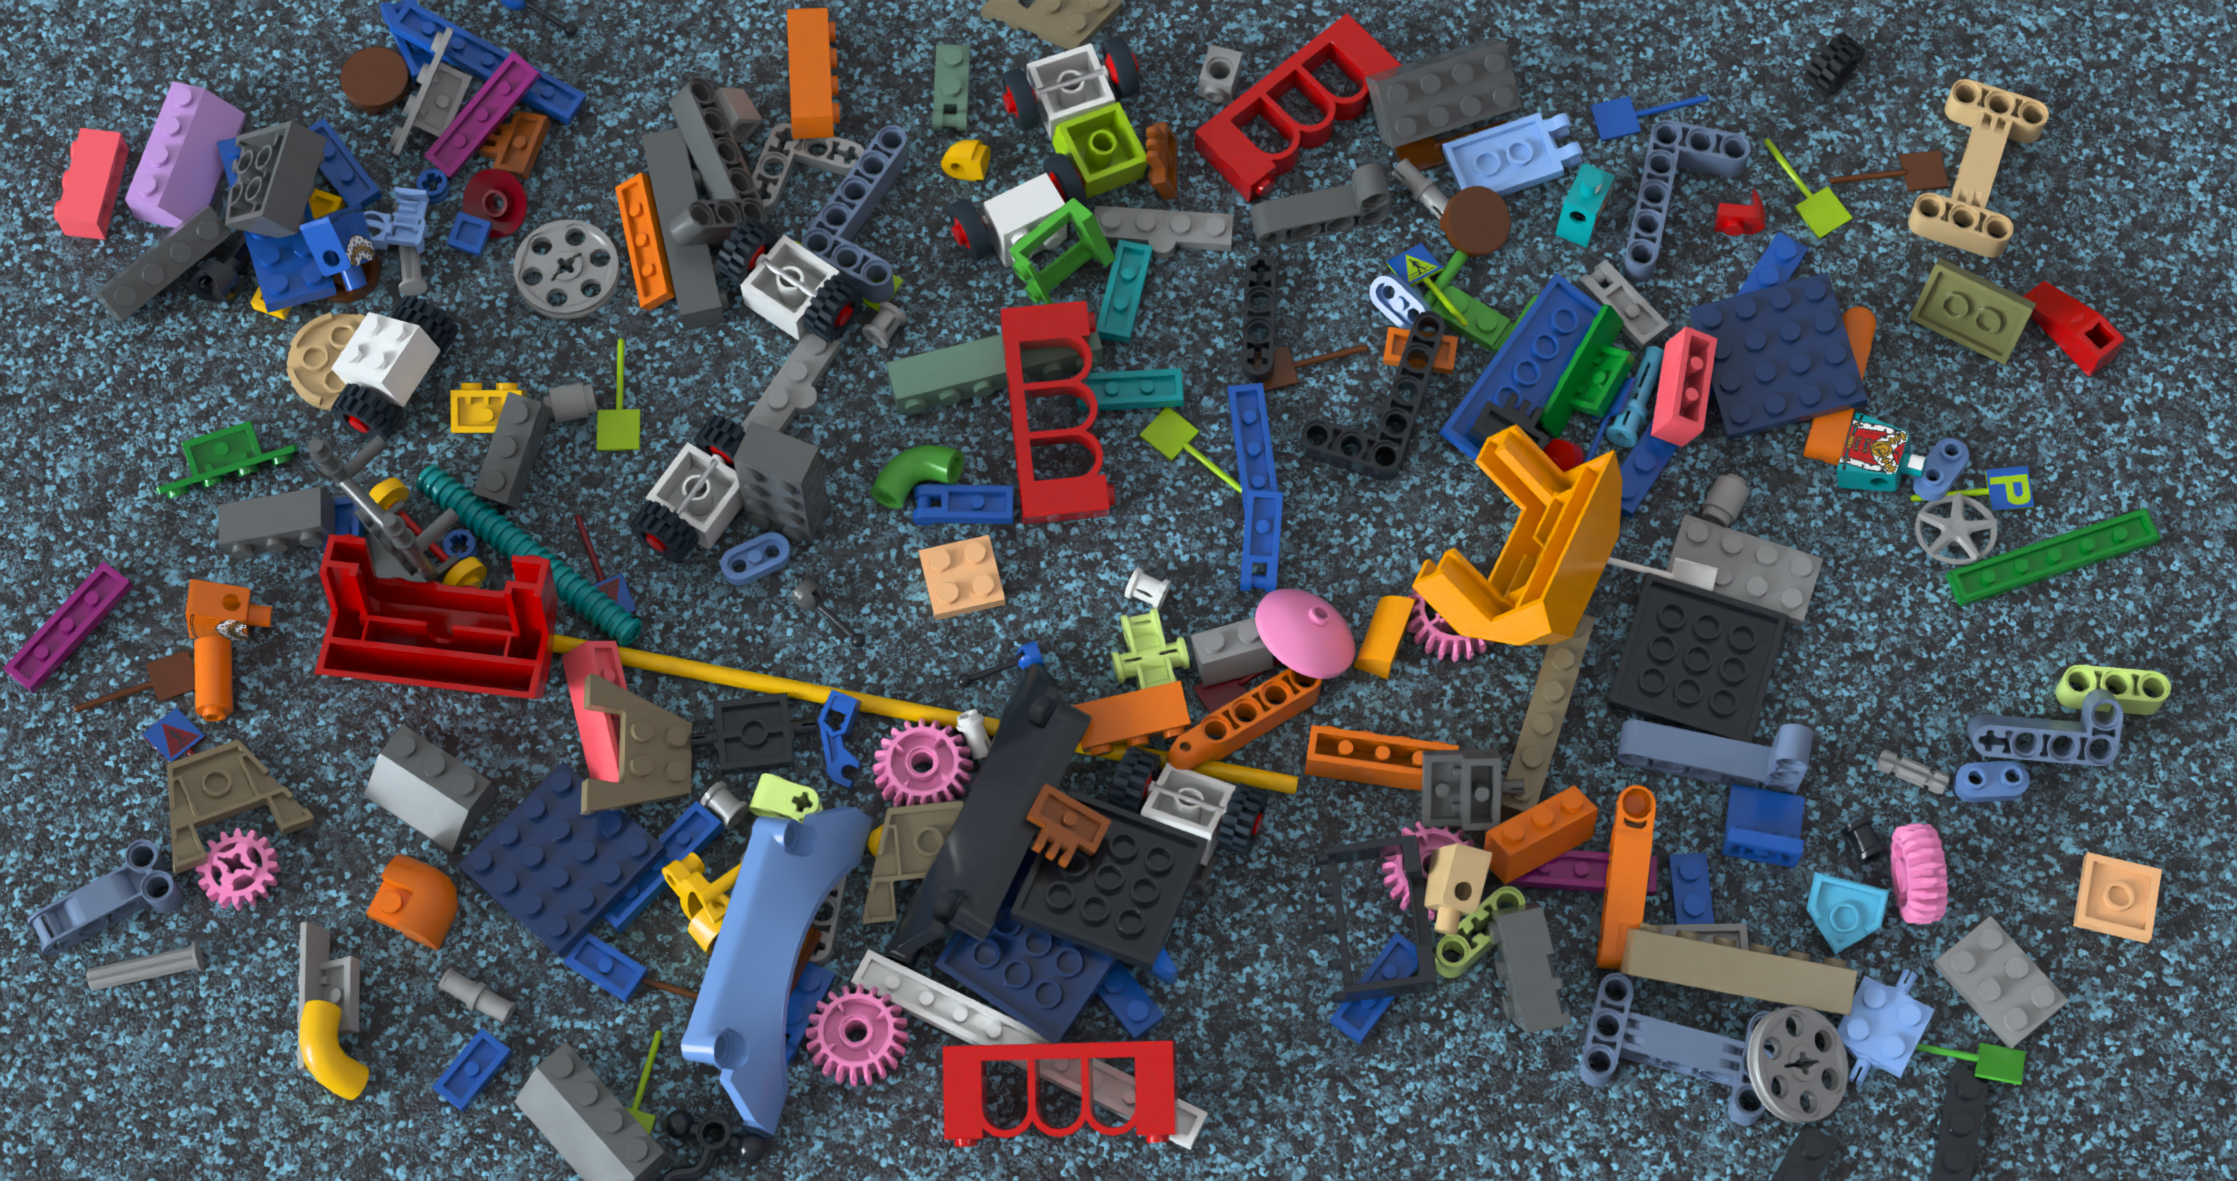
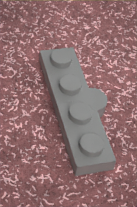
[1094,206,1234,259]
[741,330,842,433]

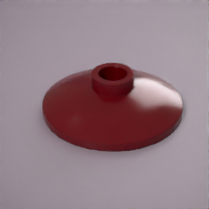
[463,168,528,238]

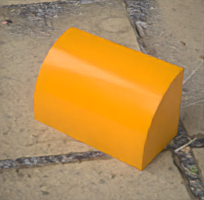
[1354,595,1415,679]

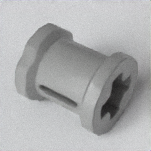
[862,301,908,349]
[700,781,749,830]

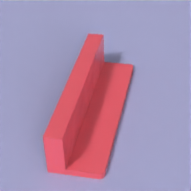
[562,641,628,783]

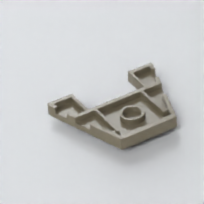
[980,0,1122,50]
[581,673,692,815]
[167,739,314,874]
[862,800,964,924]

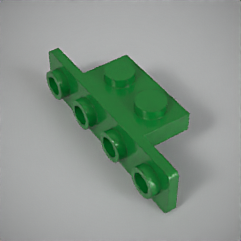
[1538,304,1636,438]
[156,420,299,499]

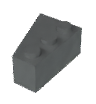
[1488,902,1572,1034]

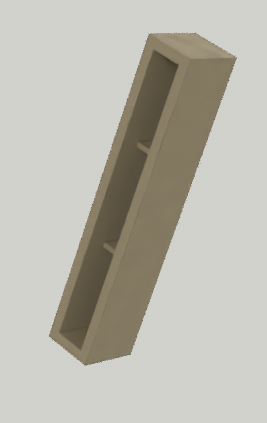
[1500,614,1595,821]
[1620,923,1858,1016]

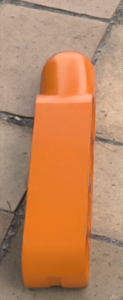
[1803,306,1877,466]
[1166,668,1322,771]
[1596,785,1656,971]

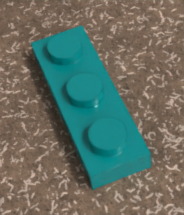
[1096,239,1153,344]
[1076,368,1184,412]

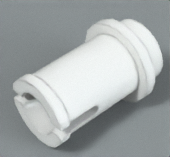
[956,709,991,759]

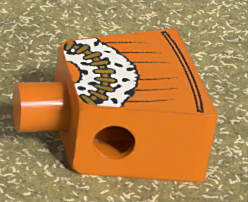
[185,579,273,641]

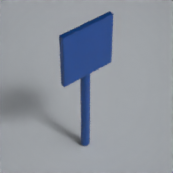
[1590,95,1708,142]
[1583,377,1636,464]

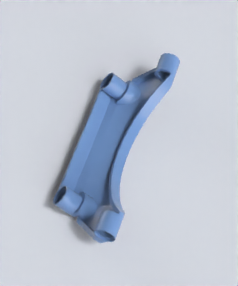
[681,806,874,1138]

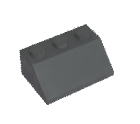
[364,724,498,855]

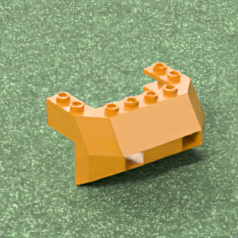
[1412,424,1623,646]

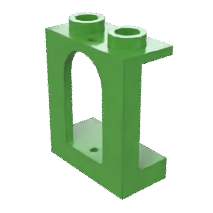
[1009,197,1116,304]

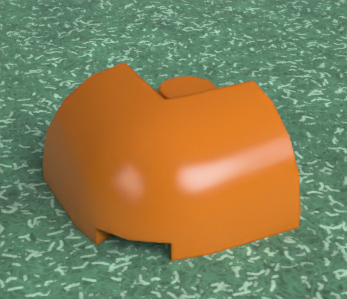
[366,853,459,951]

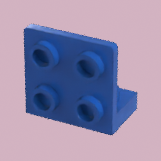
[1721,784,1805,868]

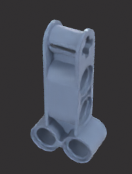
[27,839,183,956]

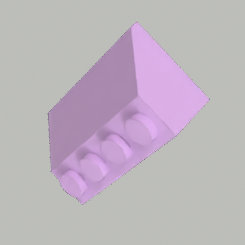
[125,81,246,228]

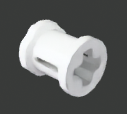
[1124,567,1171,611]

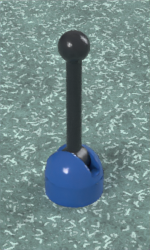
[501,0,577,36]
[958,640,1045,688]

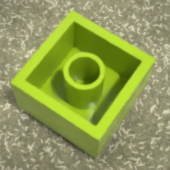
[1052,102,1148,199]

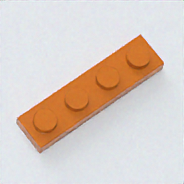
[615,172,676,311]

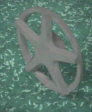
[1915,493,1997,565]

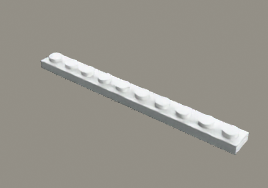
[851,949,1208,1150]

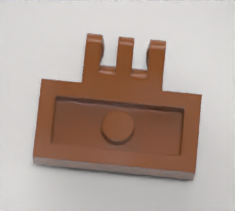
[478,111,551,181]
[1146,121,1177,200]
[1026,783,1111,868]

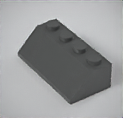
[514,1041,672,1181]

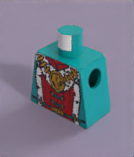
[1555,164,1615,248]
[1836,412,1927,492]

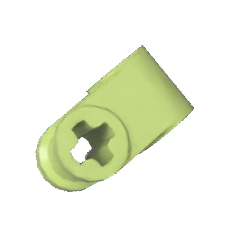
[749,773,823,824]

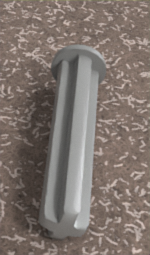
[394,200,427,296]
[87,941,204,990]

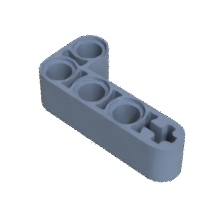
[1967,688,2124,766]

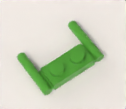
[1423,250,1539,354]

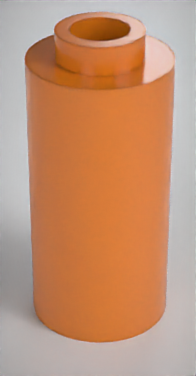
[194,636,233,722]

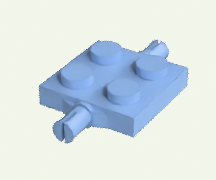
[1837,969,1935,1086]

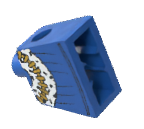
[299,203,375,291]

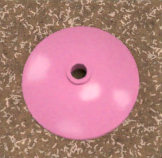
[1255,589,1355,679]

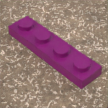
[424,51,541,180]
[3,561,133,694]
[1506,850,1657,897]

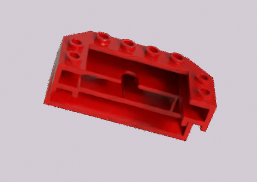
[314,534,558,699]

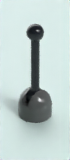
[790,578,865,648]

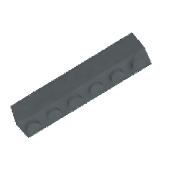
[641,127,729,331]

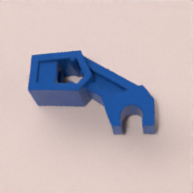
[817,689,863,789]

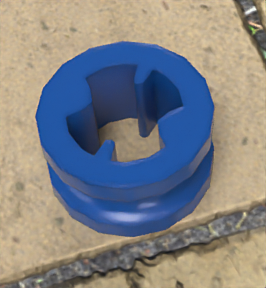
[416,168,450,204]
[443,529,478,561]

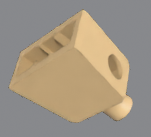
[1424,843,1492,935]

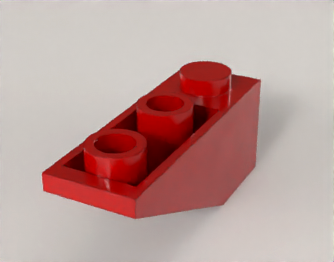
[2023,280,2125,377]

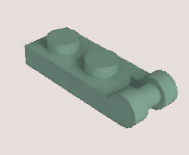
[932,44,971,131]

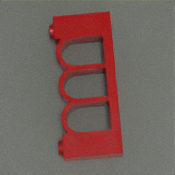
[1194,13,1401,203]
[1000,301,1115,525]
[943,1040,1179,1147]

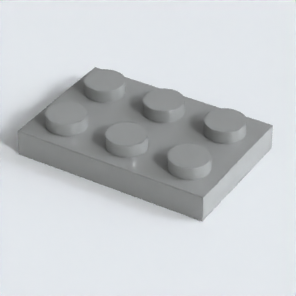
[1933,916,2069,1049]

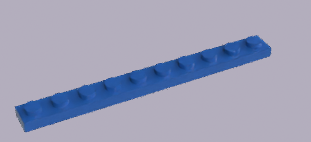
[1620,231,1809,519]

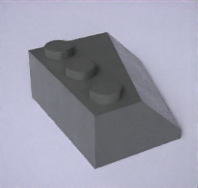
[225,120,327,238]

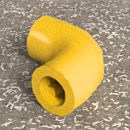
[299,1000,369,1100]

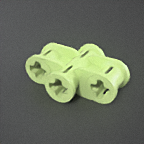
[1111,608,1190,690]

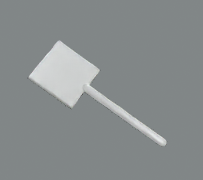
[1606,557,1718,592]

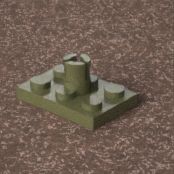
[1909,257,2037,365]

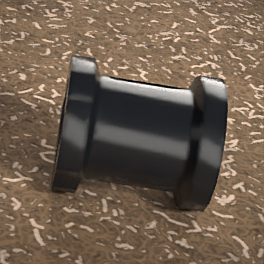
[1841,816,1889,865]

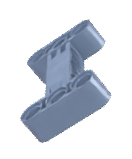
[1579,973,1774,1126]

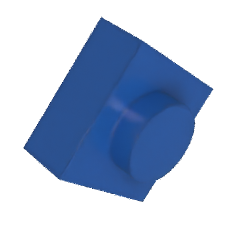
[446,211,493,257]

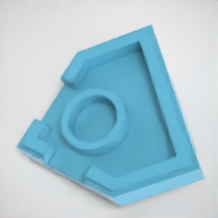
[1806,872,1890,955]

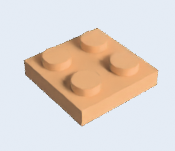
[919,535,1006,621]
[2073,852,2162,943]

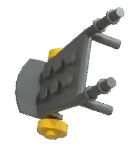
[308,435,487,589]

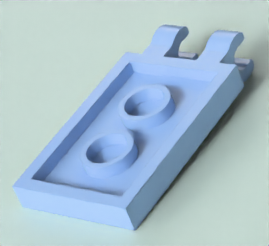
[1442,112,1583,196]

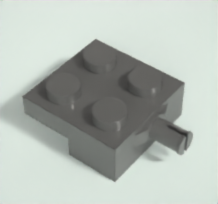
[1421,749,1525,831]

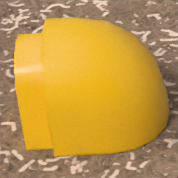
[941,139,991,181]

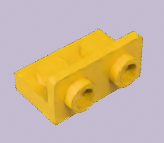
[450,383,527,433]

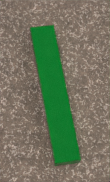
[1946,508,2161,608]

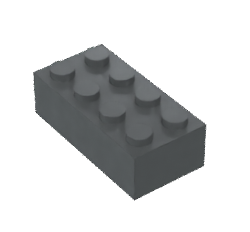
[1365,37,1522,148]
[733,422,830,544]

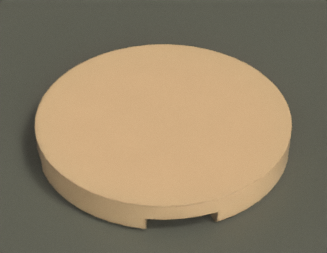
[287,312,366,411]

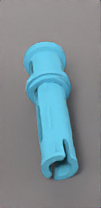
[1606,346,1664,448]

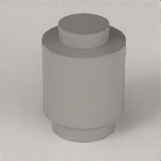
[543,382,598,423]
[1701,474,1750,528]

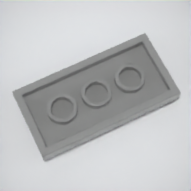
[1666,514,1823,627]

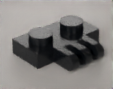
[1469,392,1549,450]

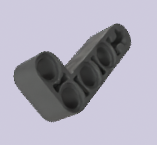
[1249,163,1391,247]

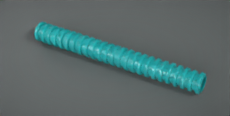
[416,464,642,647]

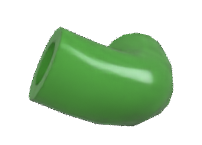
[870,445,964,509]

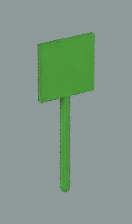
[1915,1043,2026,1085]

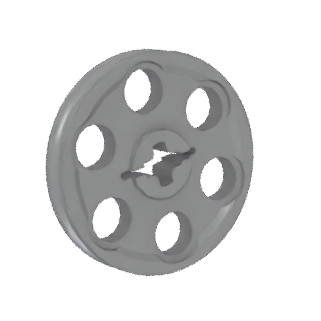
[513,220,620,320]
[1747,1006,1848,1123]

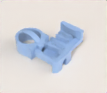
[364,187,429,254]

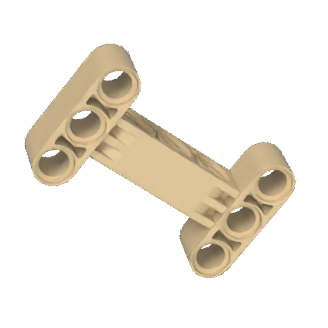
[1908,79,2049,258]

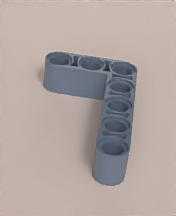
[1623,120,1751,283]
[802,125,909,303]
[1616,720,1814,795]

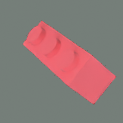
[54,128,129,240]
[1651,326,1717,447]

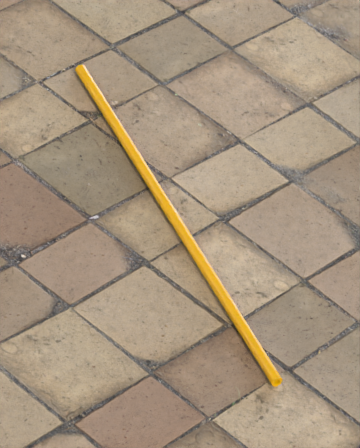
[553,634,1299,795]

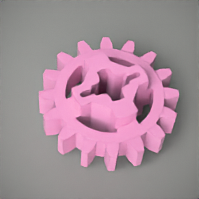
[196,828,281,911]

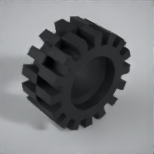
[1804,32,1866,98]

